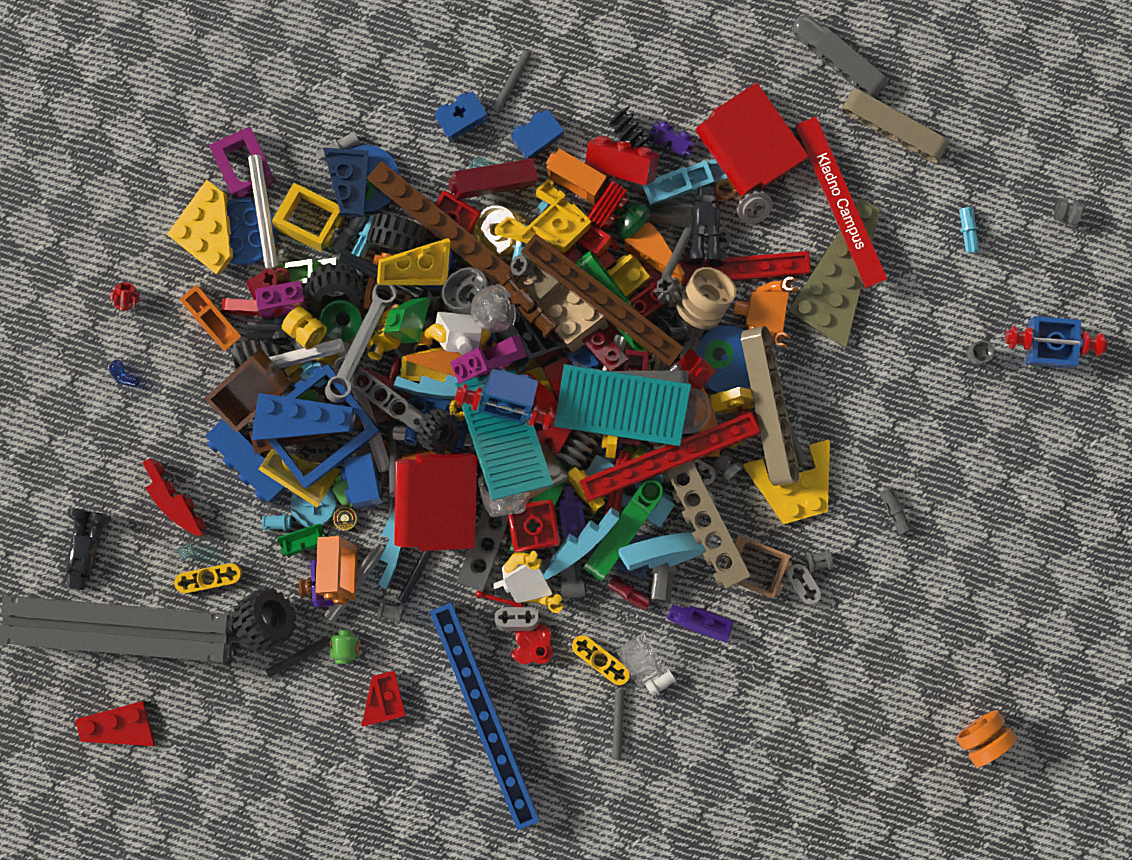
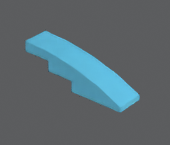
[643,159,728,205]
[393,374,458,400]
[378,507,403,589]
[543,507,619,580]
[619,532,710,571]

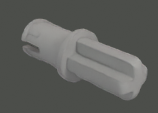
[316,132,361,163]

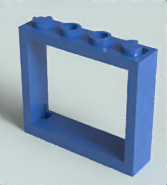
[253,364,382,488]

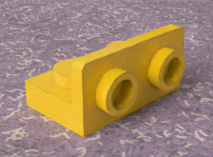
[607,254,652,298]

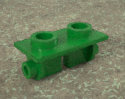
[277,523,327,558]

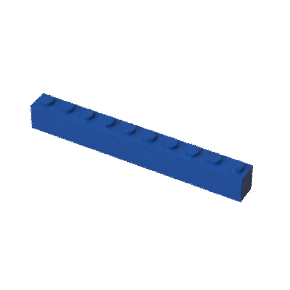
[429,602,540,831]

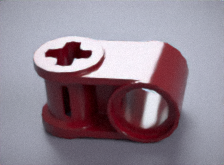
[246,267,291,300]

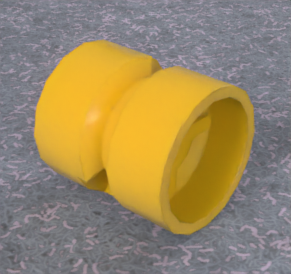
[282,307,327,350]

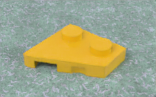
[568,467,605,516]

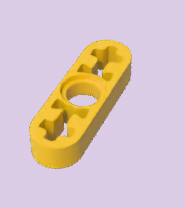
[174,563,242,593]
[572,635,630,685]

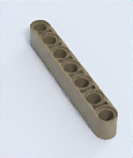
[741,326,799,486]

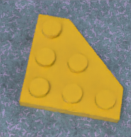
[167,180,233,275]

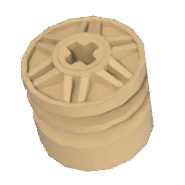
[677,267,736,329]

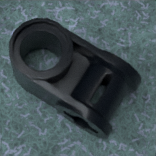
[653,307,691,342]

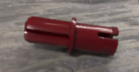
[607,575,651,610]

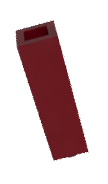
[449,158,538,200]

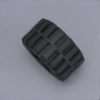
[366,213,429,255]
[306,262,365,324]
[232,587,297,652]

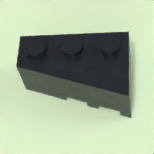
[485,298,566,373]

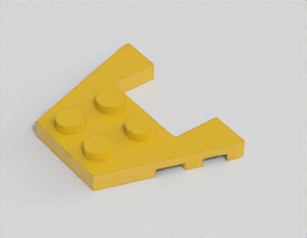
[495,179,591,253]
[743,440,830,524]

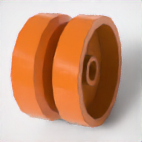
[955,710,1018,767]

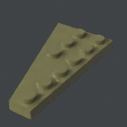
[788,198,880,348]

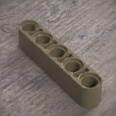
[841,89,949,163]

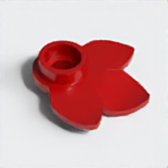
[510,623,553,665]

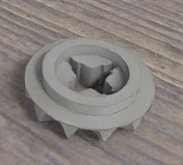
[737,190,773,224]

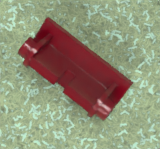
[582,328,629,371]

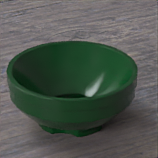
[614,203,651,239]
[320,300,362,342]

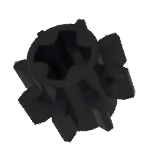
[422,289,448,318]

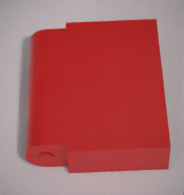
[695,82,809,197]
[394,452,477,551]

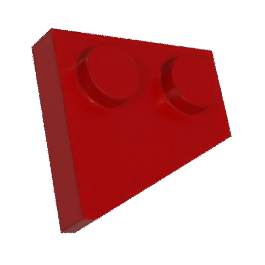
[361,670,406,727]

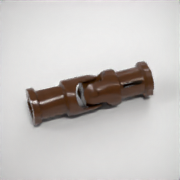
[497,273,560,338]

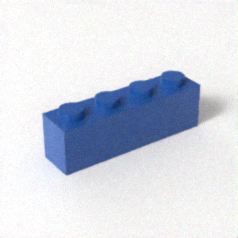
[205,419,287,503]

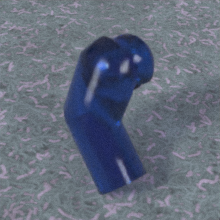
[109,359,139,388]

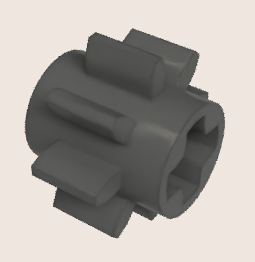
[654,276,684,305]

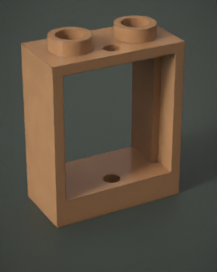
[724,535,792,599]

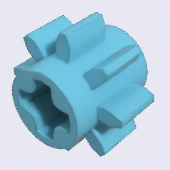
[300,360,327,388]

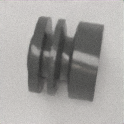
[442,267,501,327]

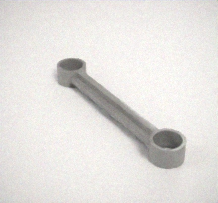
[325,283,396,403]

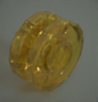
[474,206,524,256]

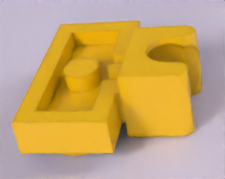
[711,387,755,415]

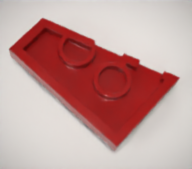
[75,701,156,746]

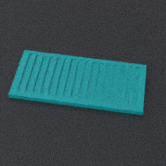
[554,364,691,446]
[455,369,553,501]

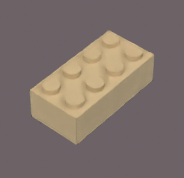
[517,275,609,353]

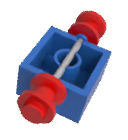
[1005,316,1108,369]
[454,368,556,430]

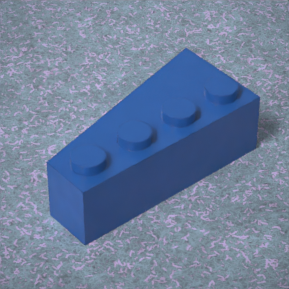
[251,393,357,441]

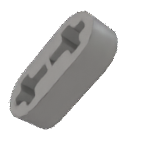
[787,564,821,605]
[495,607,539,631]

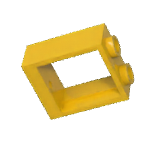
[272,183,345,252]

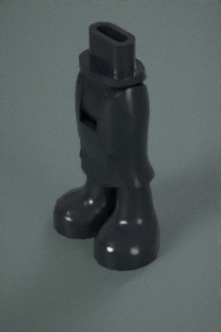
[683,187,727,267]
[65,508,111,590]

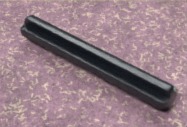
[339,250,425,298]

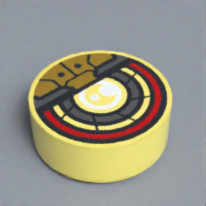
[333,507,357,530]

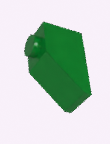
[384,297,430,343]

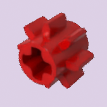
[110,282,140,311]

